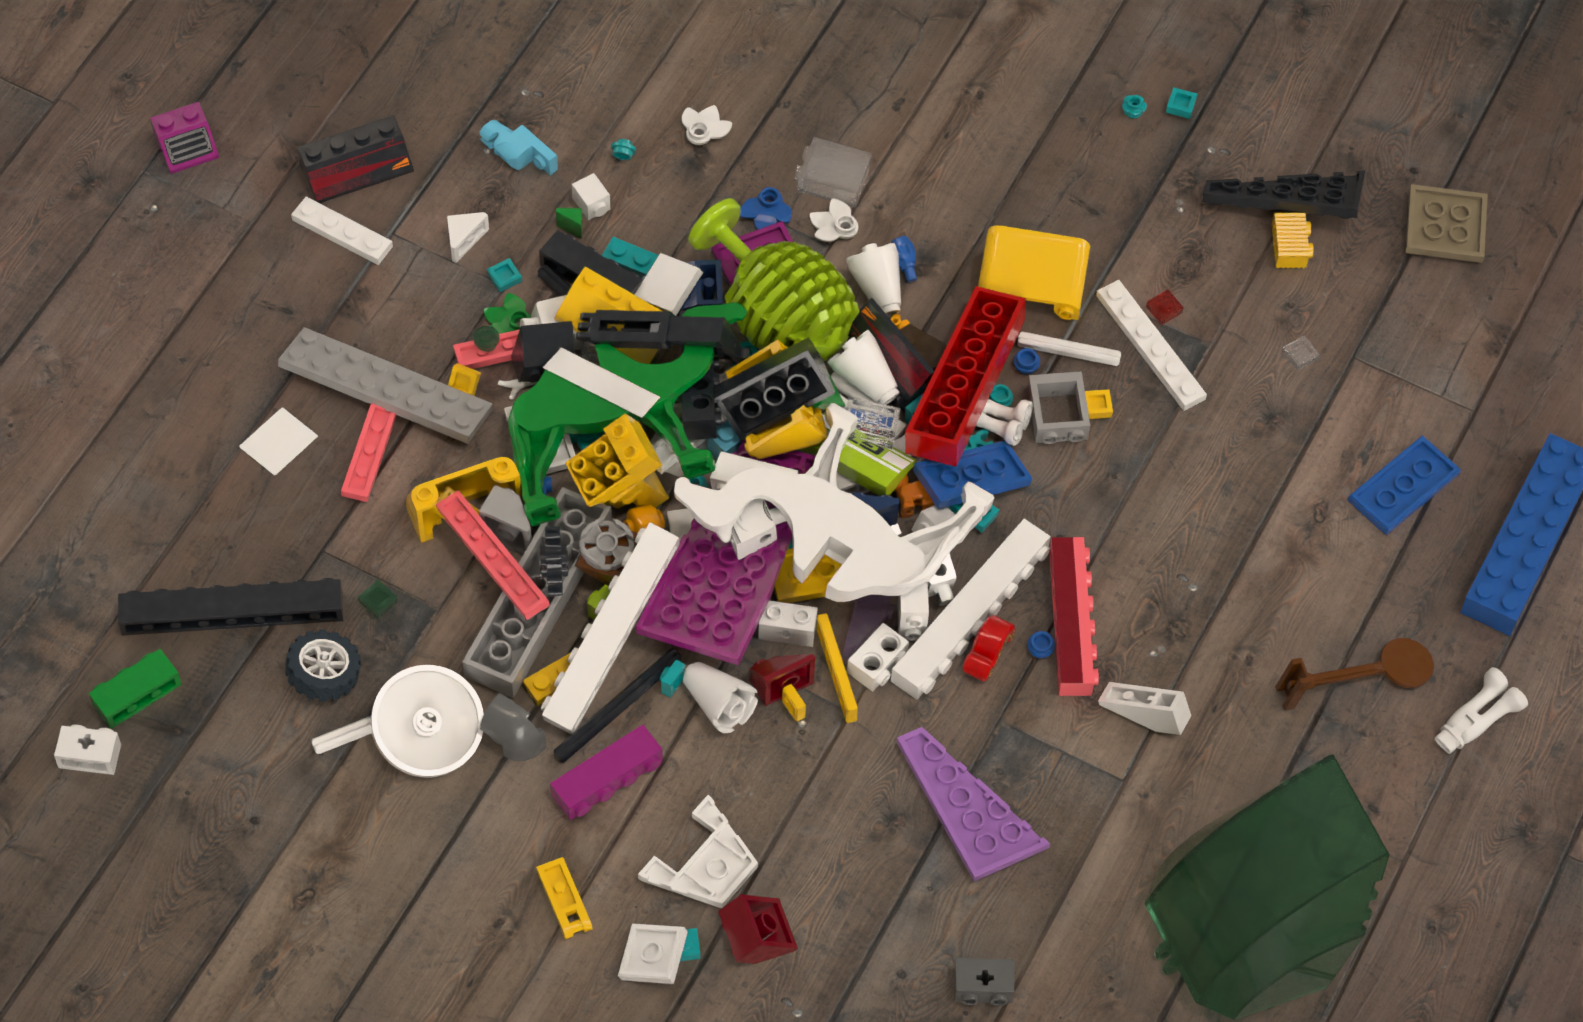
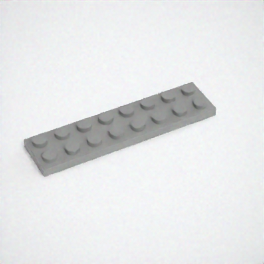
[278,327,493,444]

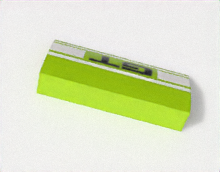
[799,411,916,496]

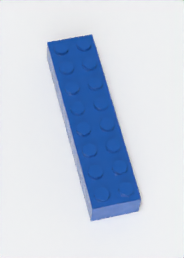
[1460,433,1583,636]

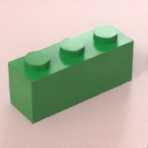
[89,649,182,729]

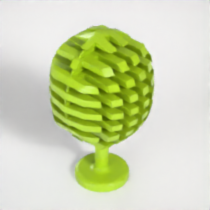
[688,198,860,361]

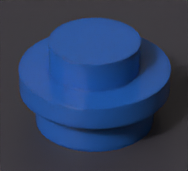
[1014,348,1040,374]
[1027,631,1055,658]

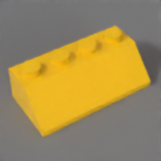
[554,267,661,364]

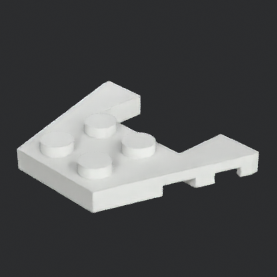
[638,795,758,908]

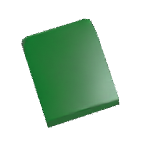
[556,208,583,238]

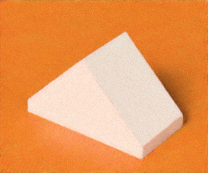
[447,212,489,263]

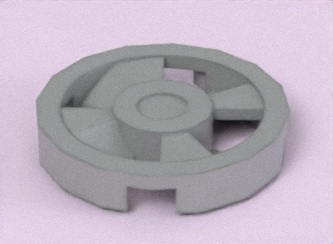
[579,518,634,571]

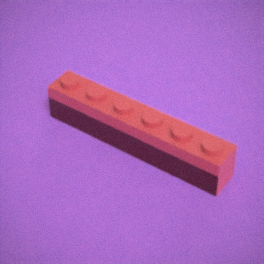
[1049,537,1099,696]

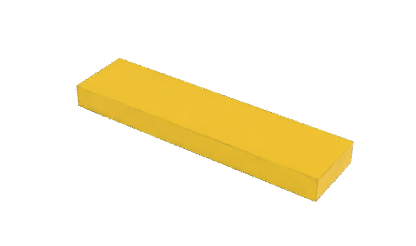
[816,613,858,723]

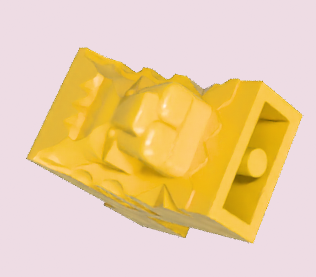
[565,413,669,509]

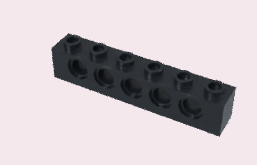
[679,309,722,440]

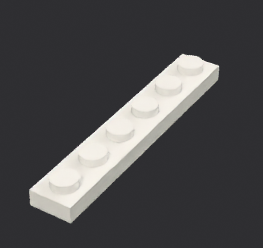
[1096,280,1207,411]

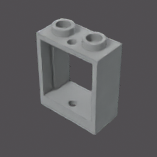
[1027,371,1090,444]

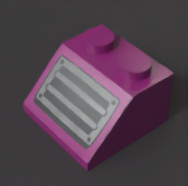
[150,101,219,174]

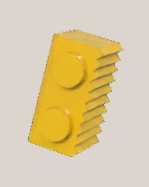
[1271,213,1313,269]

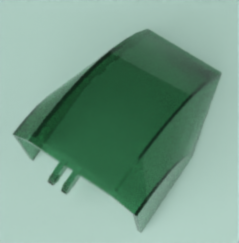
[1144,754,1390,1020]

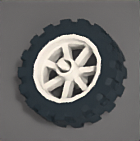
[285,629,361,701]

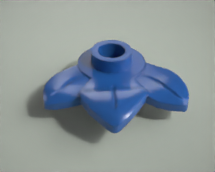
[740,187,792,230]

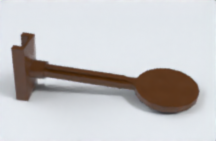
[1275,638,1434,710]

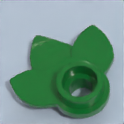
[484,293,531,336]

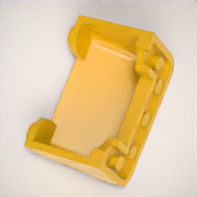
[978,225,1090,320]
[726,340,828,459]
[406,457,522,543]

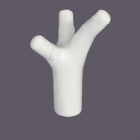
[498,379,537,400]

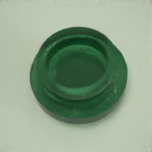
[473,326,500,352]

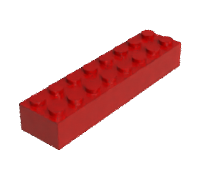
[905,286,1026,467]

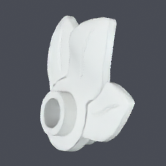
[682,105,732,145]
[810,198,858,242]

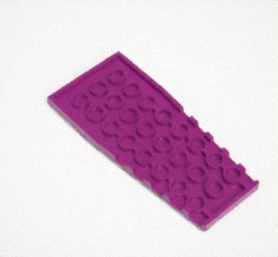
[636,440,816,666]

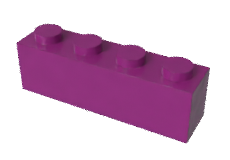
[550,724,663,820]

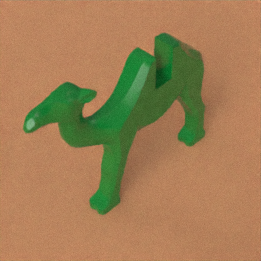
[507,303,747,526]

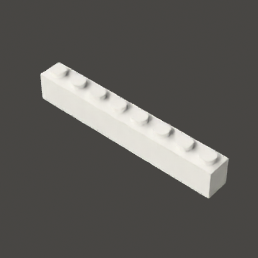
[891,519,1050,700]
[541,522,680,734]

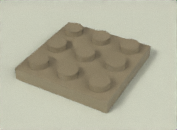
[1405,184,1488,263]

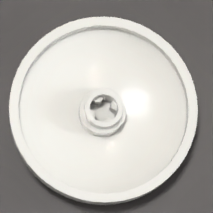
[371,665,484,778]

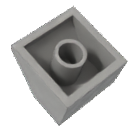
[479,485,532,555]

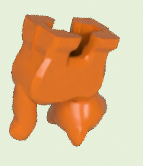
[893,475,935,518]

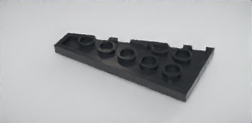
[1202,170,1365,219]

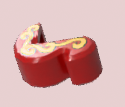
[962,615,1016,682]

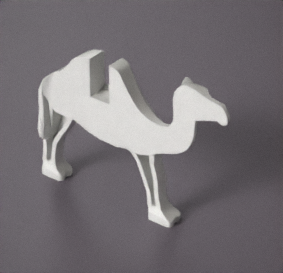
[674,403,994,602]

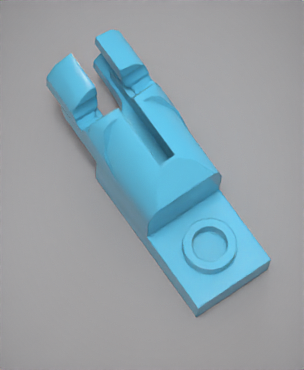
[480,120,558,175]

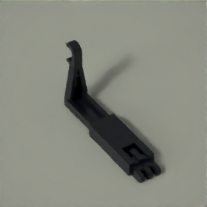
[576,310,749,365]

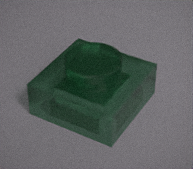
[358,580,398,619]

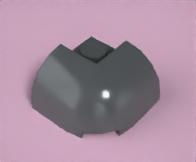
[480,692,546,761]

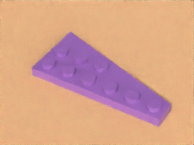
[896,727,1050,882]

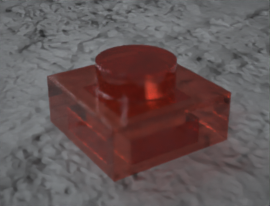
[1146,289,1184,325]

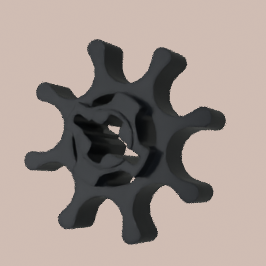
[540,526,568,596]

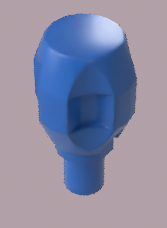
[891,236,917,283]

